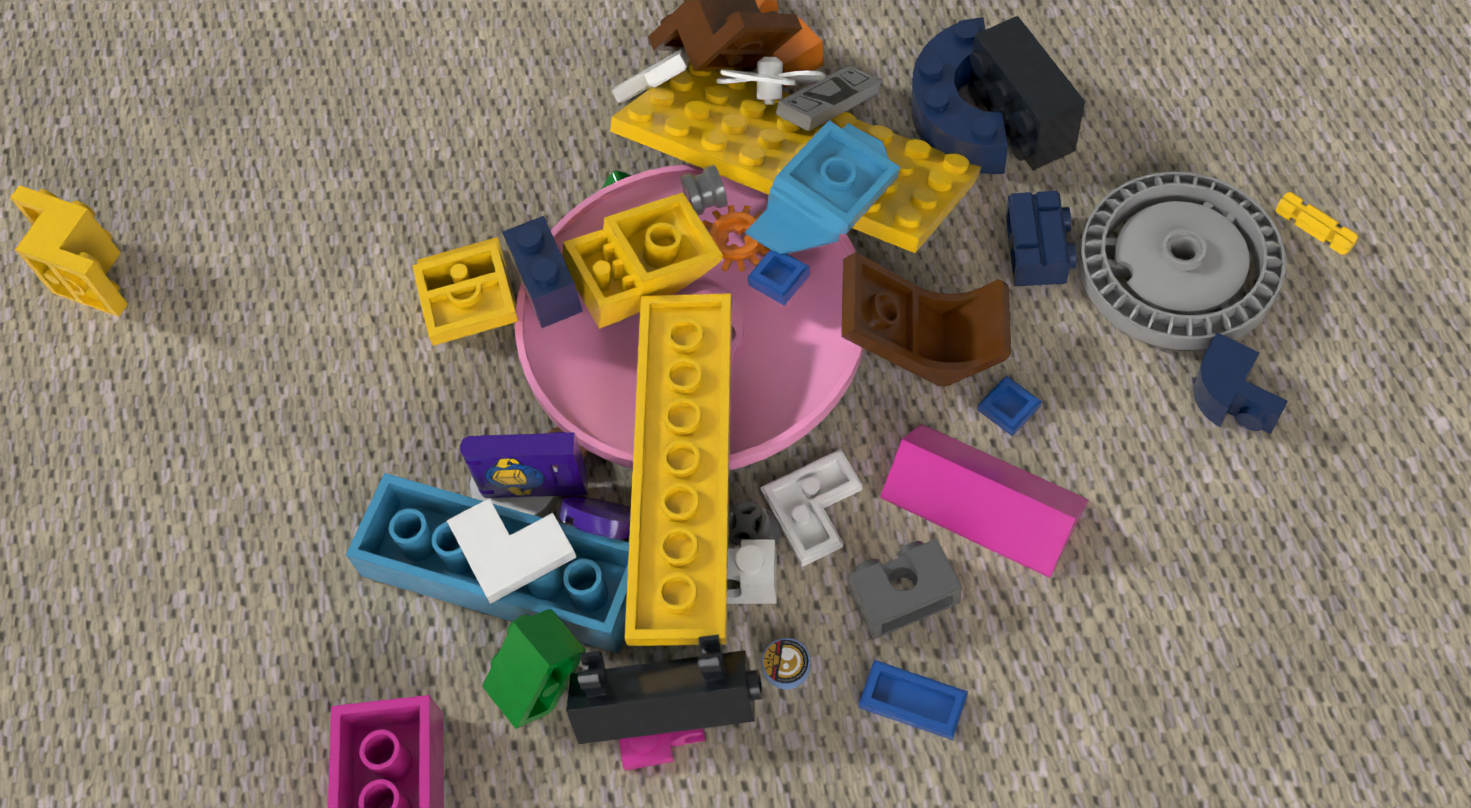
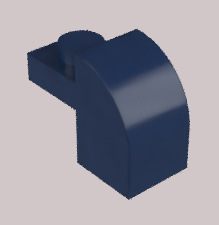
[1193,333,1288,434]

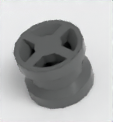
[680,165,728,216]
[728,501,781,548]

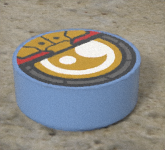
[762,638,811,689]

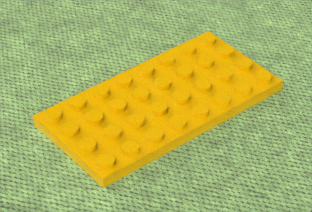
[610,61,981,253]

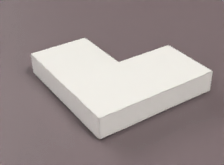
[612,48,690,104]
[760,449,863,567]
[447,498,576,604]

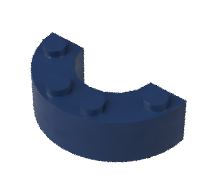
[911,17,1008,174]

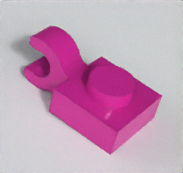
[619,728,706,771]

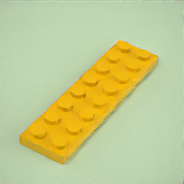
[625,293,732,646]

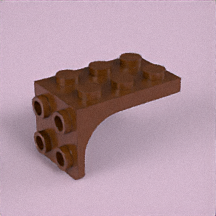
[841,252,1011,386]

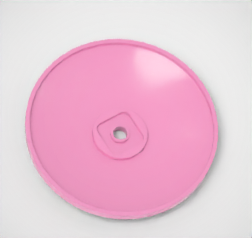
[515,164,864,470]

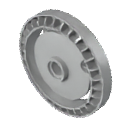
[1079,172,1286,350]

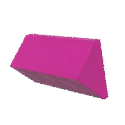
[880,424,1089,578]

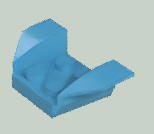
[745,120,900,254]

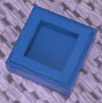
[748,250,810,306]
[977,375,1042,436]

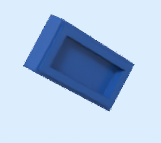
[859,660,968,741]

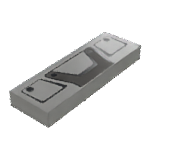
[776,65,881,131]

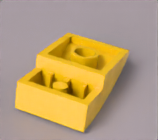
[562,192,723,329]

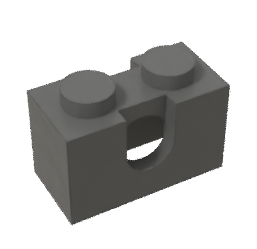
[849,538,962,640]

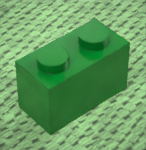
[482,608,586,729]

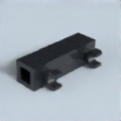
[566,634,763,744]

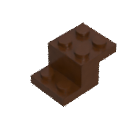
[648,0,802,72]

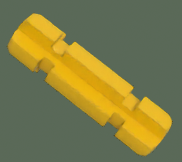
[1275,192,1359,255]

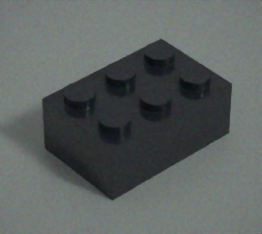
[968,16,1085,171]

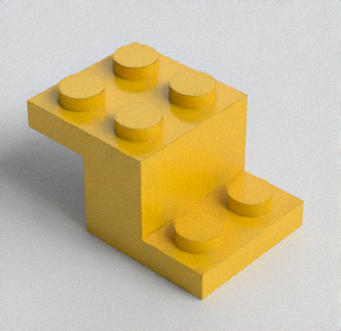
[10,185,128,317]
[412,237,519,346]

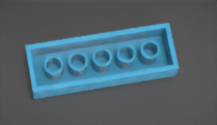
[346,473,629,654]

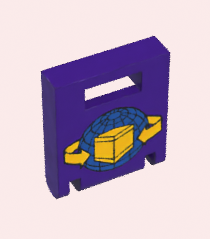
[460,432,588,498]

